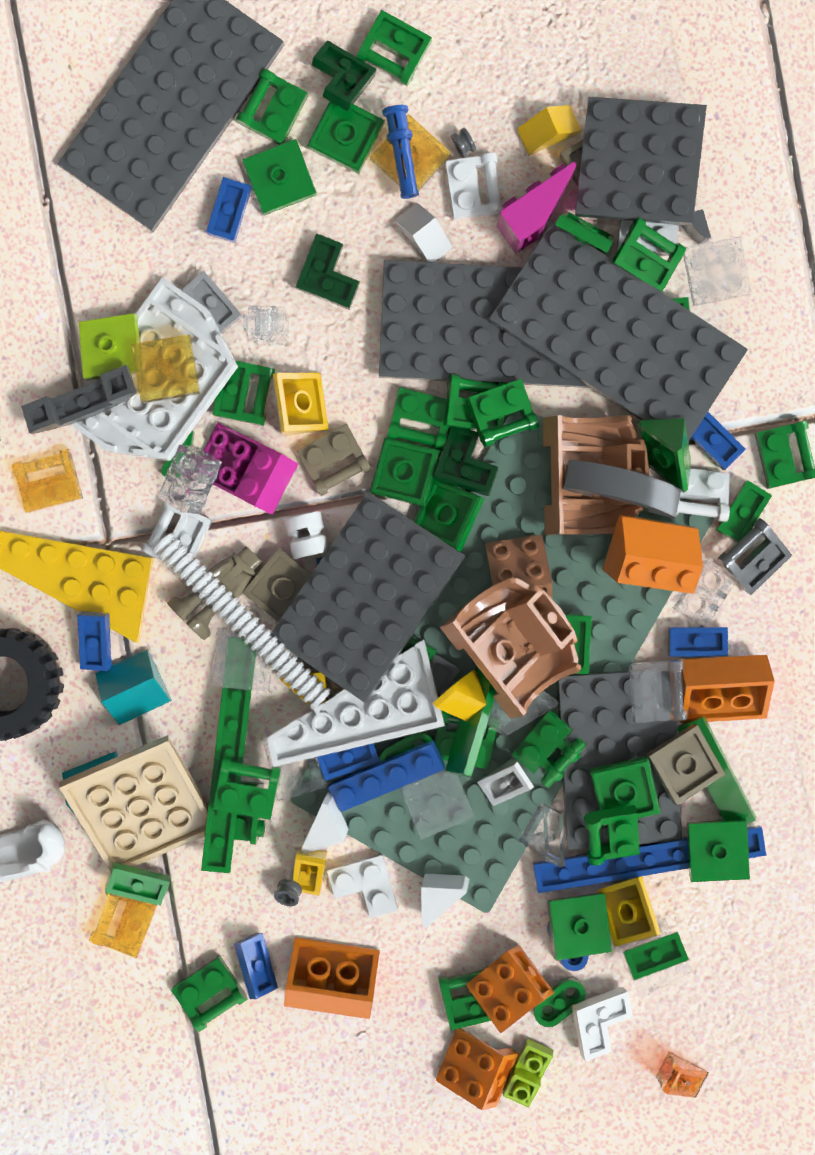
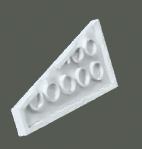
[267,640,445,767]

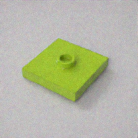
[79,313,142,380]

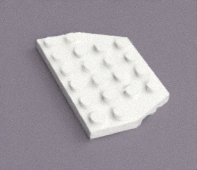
[71,277,238,461]

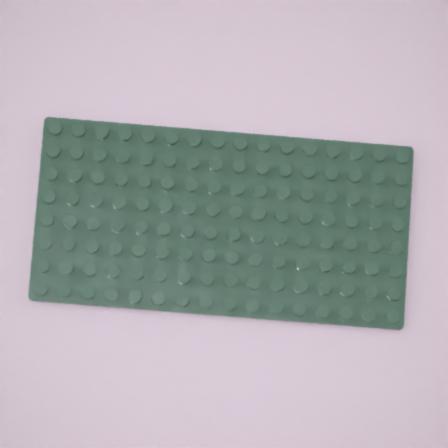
[291,410,714,913]

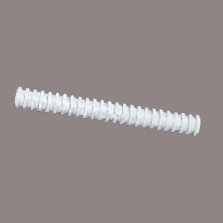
[153,533,330,709]

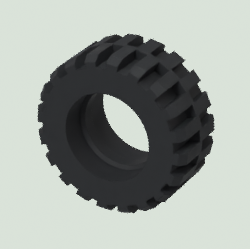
[0,628,64,741]

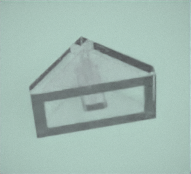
[518,804,565,868]

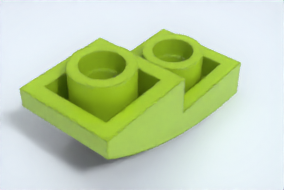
[503,1038,554,1108]

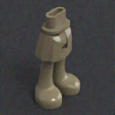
[167,546,262,641]

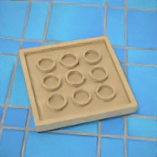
[59,735,208,872]

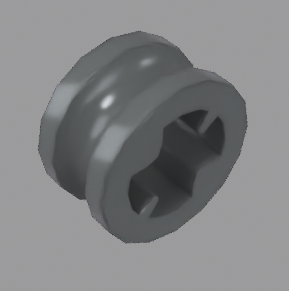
[451,127,476,158]
[274,879,302,907]

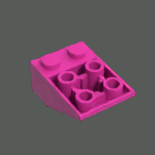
[497,162,576,254]
[192,422,298,515]

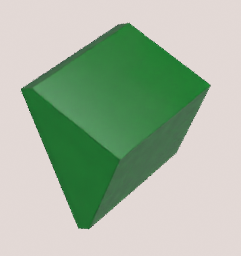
[638,418,691,493]

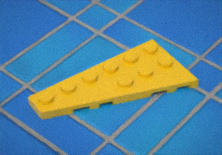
[0,531,154,643]

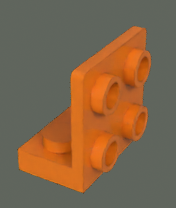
[467,945,554,1033]
[436,1028,519,1110]

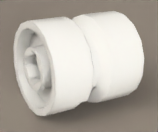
[284,512,329,560]

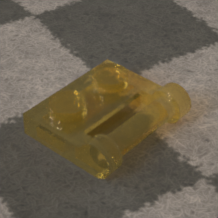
[12,448,83,513]
[89,893,158,958]

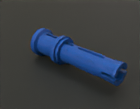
[382,104,419,199]

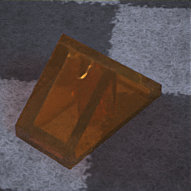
[656,1051,709,1098]

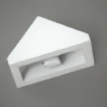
[395,203,453,263]
[477,757,534,806]
[301,791,349,854]
[421,874,470,928]

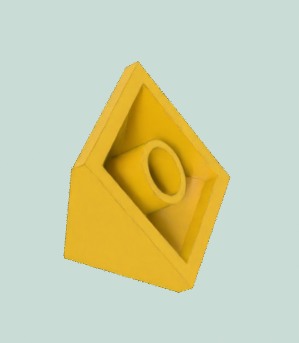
[273,373,329,436]
[596,876,661,947]

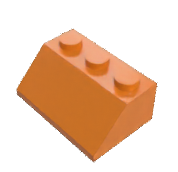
[602,514,703,594]
[677,655,775,723]
[284,937,380,1019]

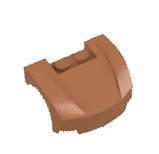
[543,415,649,535]
[440,578,581,719]

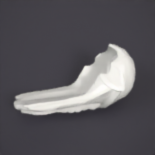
[0,820,65,882]

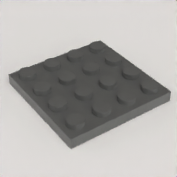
[575,97,707,226]

